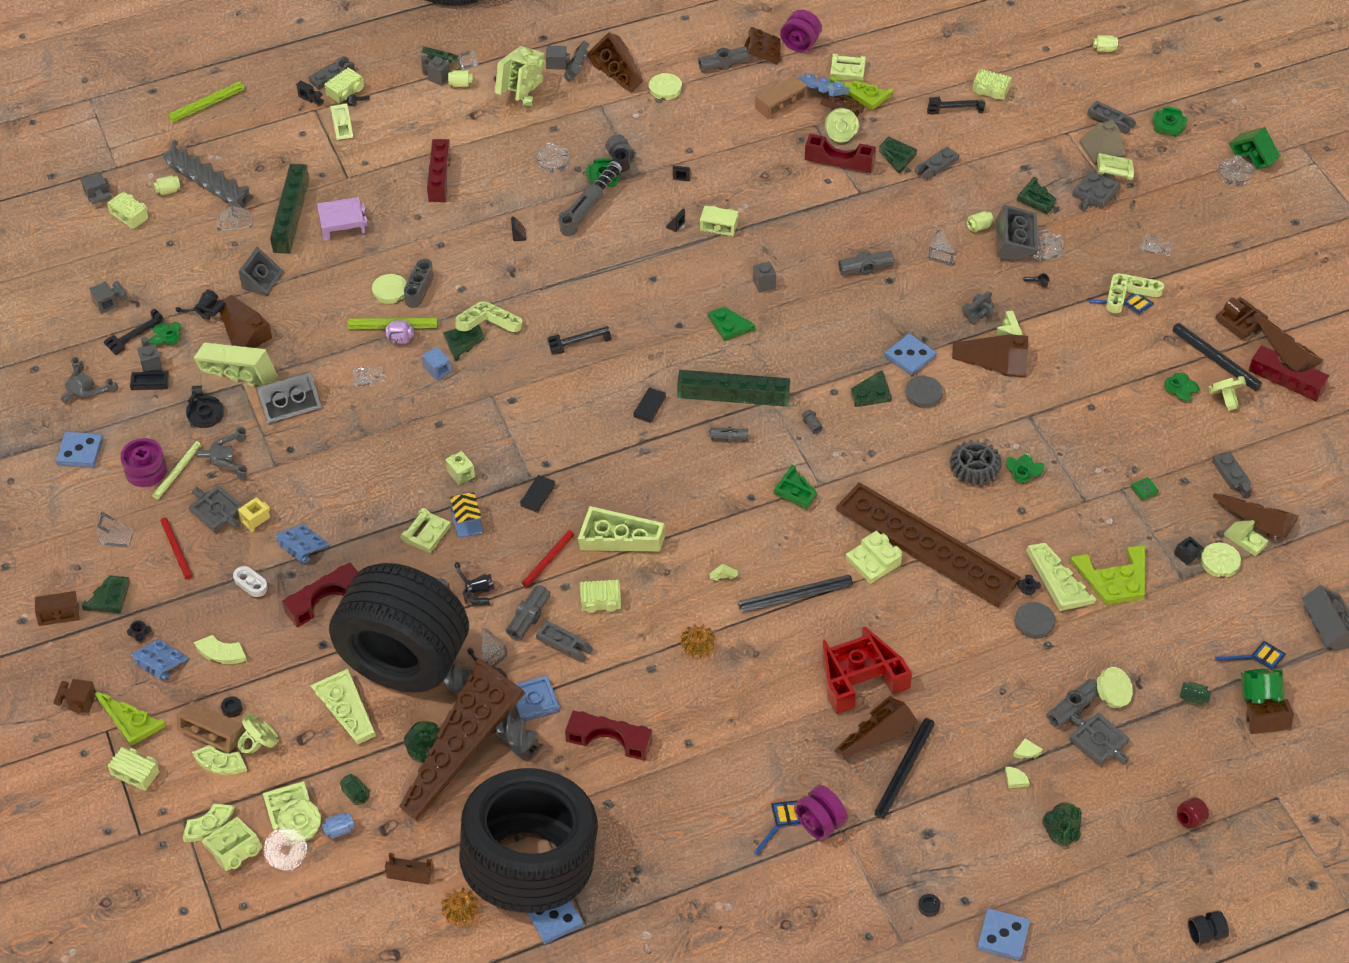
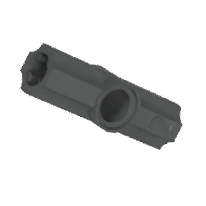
[698,46,749,72]
[838,251,894,275]
[506,585,551,641]
[1046,679,1099,728]

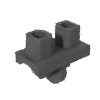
[962,291,994,324]

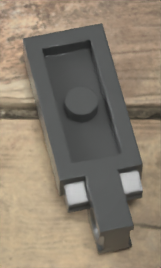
[1212,452,1252,498]

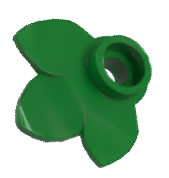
[149,322,181,346]
[1164,372,1200,402]
[1006,453,1045,483]

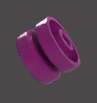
[780,10,822,53]
[121,438,167,487]
[794,785,848,841]

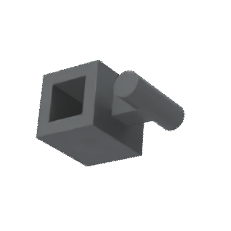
[421,56,451,86]
[80,172,112,205]
[89,281,128,314]
[137,337,162,372]

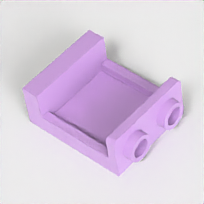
[317,197,368,240]

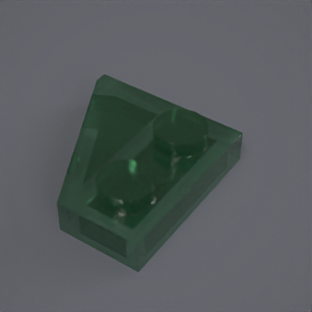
[422,46,459,64]
[879,136,917,173]
[1017,177,1056,214]
[443,324,484,361]
[851,370,892,407]
[81,575,130,614]

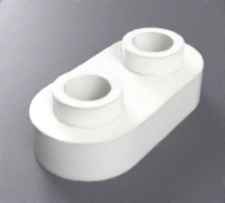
[233,566,268,597]

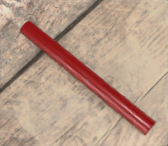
[160,518,192,579]
[522,530,574,588]

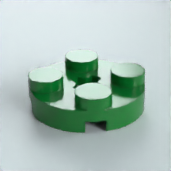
[1152,107,1187,137]
[586,158,621,187]

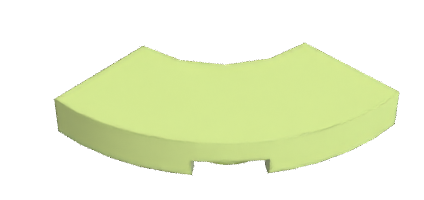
[194,635,247,664]
[192,745,247,775]
[183,803,235,842]

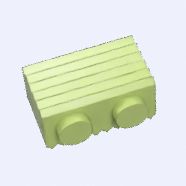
[324,67,364,104]
[972,69,1011,100]
[107,191,148,229]
[700,205,739,237]
[580,579,621,613]
[108,747,160,791]

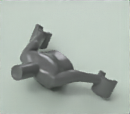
[61,357,118,403]
[197,427,247,480]

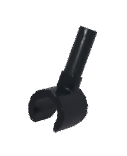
[347,95,370,106]
[1023,273,1050,287]
[188,385,204,404]

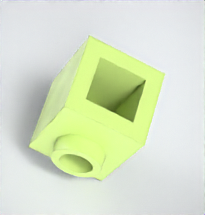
[445,451,475,486]

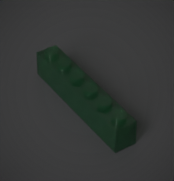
[270,164,310,254]
[677,370,791,407]

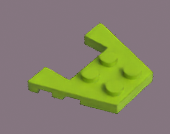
[1070,545,1145,605]

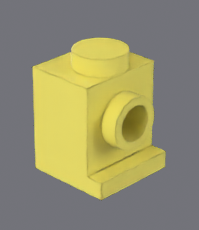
[238,497,270,532]

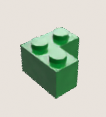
[1229,127,1281,169]

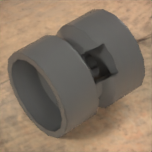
[605,134,635,163]

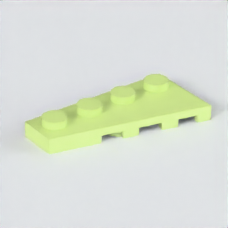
[1026,543,1096,611]
[310,669,376,745]

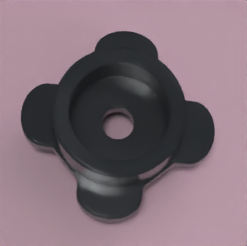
[1017,574,1041,595]
[127,620,151,641]

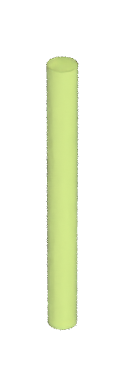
[152,441,202,500]

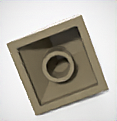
[1079,120,1126,165]

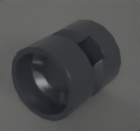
[1188,910,1229,946]

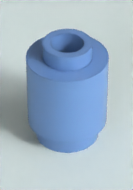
[322,812,355,839]

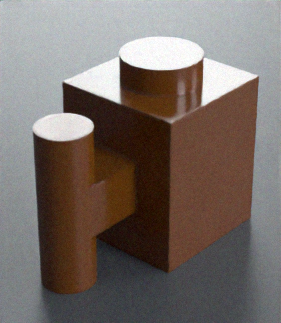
[53,679,96,713]

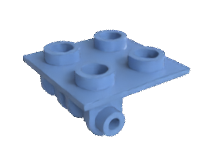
[275,524,330,563]
[131,639,189,681]

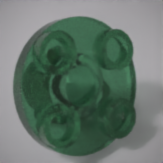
[404,721,439,763]
[1042,802,1082,846]

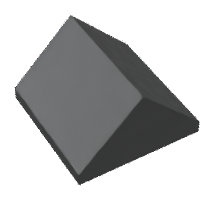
[238,246,283,296]

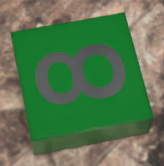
[1131,477,1159,501]

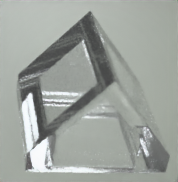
[458,50,478,70]

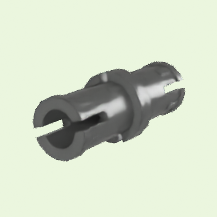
[711,427,749,442]

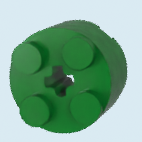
[1241,668,1285,703]

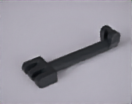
[927,97,986,114]
[104,309,163,355]
[547,326,612,355]

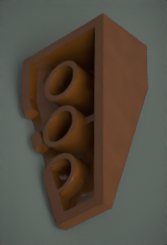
[587,32,643,92]
[216,295,272,348]
[1253,312,1323,372]
[952,334,1028,378]
[1213,493,1299,540]
[834,696,918,758]

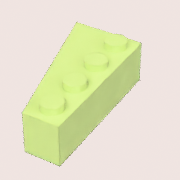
[194,342,278,387]

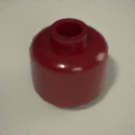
[1177,797,1209,829]

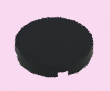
[186,396,224,428]

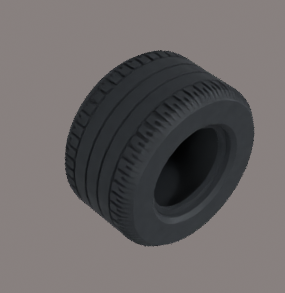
[329,563,469,692]
[459,768,598,913]

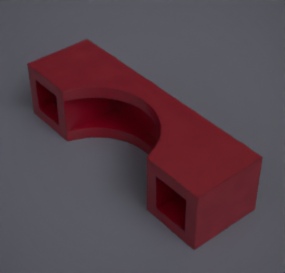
[804,134,876,173]
[427,139,451,202]
[1248,345,1330,402]
[282,562,358,628]
[565,710,652,761]

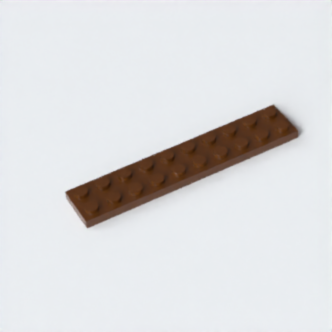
[836,482,1021,607]

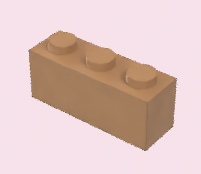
[755,75,807,119]
[176,701,244,753]

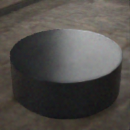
[221,696,242,718]
[918,894,940,917]

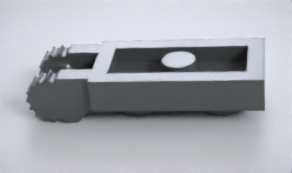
[564,40,589,81]
[308,56,355,90]
[1087,101,1136,134]
[914,147,959,180]
[536,620,593,663]

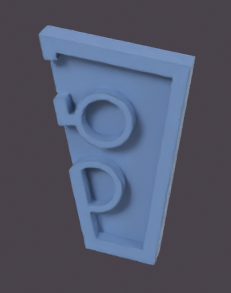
[798,73,850,97]

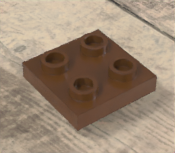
[744,27,780,65]
[820,95,865,118]
[1215,297,1268,339]

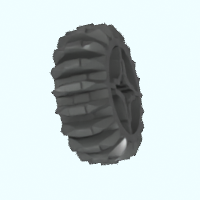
[950,439,1002,487]

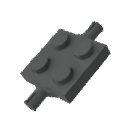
[1072,172,1121,210]
[189,485,243,533]
[1069,712,1129,766]

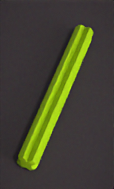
[168,81,244,123]
[348,317,438,329]

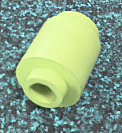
[1093,35,1118,52]
[448,70,473,87]
[153,175,181,196]
[966,211,994,233]

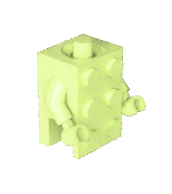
[495,46,545,106]

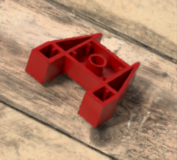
[822,626,912,714]

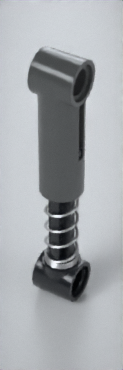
[558,148,631,236]

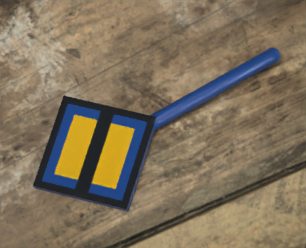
[1089,293,1154,314]
[1215,641,1286,670]
[754,800,801,855]

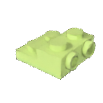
[845,531,902,584]
[201,817,263,872]

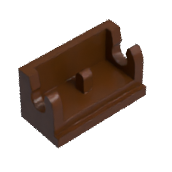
[35,591,79,626]
[1246,699,1294,734]
[385,853,434,885]

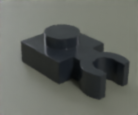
[296,80,324,105]

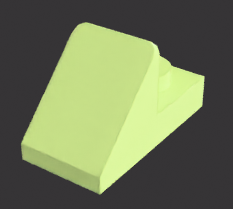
[330,104,354,140]
[996,310,1023,336]
[1224,520,1268,557]

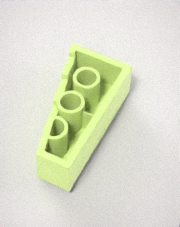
[578,506,666,552]

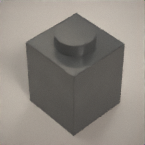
[546,46,570,70]
[753,261,776,293]

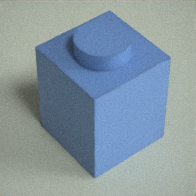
[422,347,451,380]

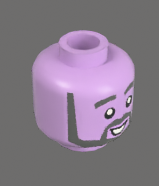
[386,320,414,344]

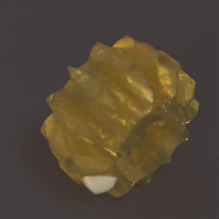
[681,624,715,658]
[441,887,478,926]

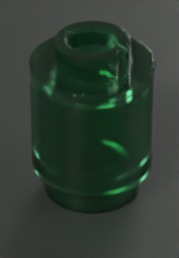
[1179,681,1211,706]
[340,774,370,805]

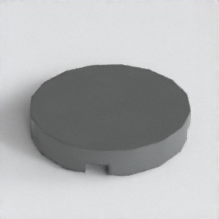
[905,376,943,408]
[1014,602,1055,639]

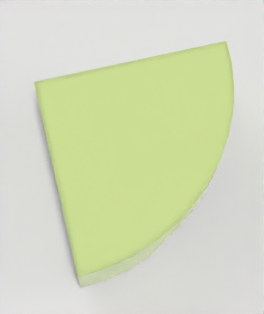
[710,564,738,581]
[1013,738,1043,759]
[1005,767,1030,789]

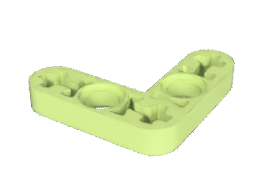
[1106,273,1164,313]
[455,301,522,332]

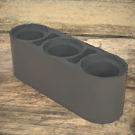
[404,259,434,308]

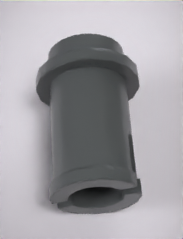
[802,410,823,434]

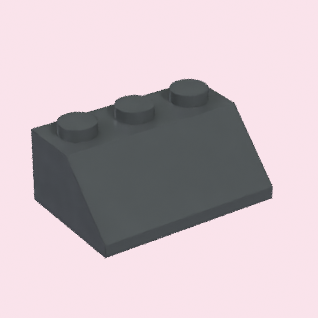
[996,204,1038,261]
[255,371,322,424]
[1302,585,1349,651]

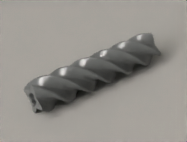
[163,142,254,211]
[443,662,544,760]

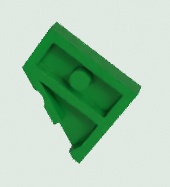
[708,307,755,341]
[774,465,817,509]

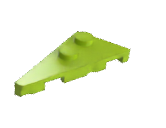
[829,77,894,110]
[95,692,166,746]

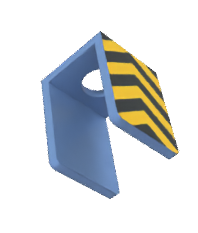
[449,492,483,538]

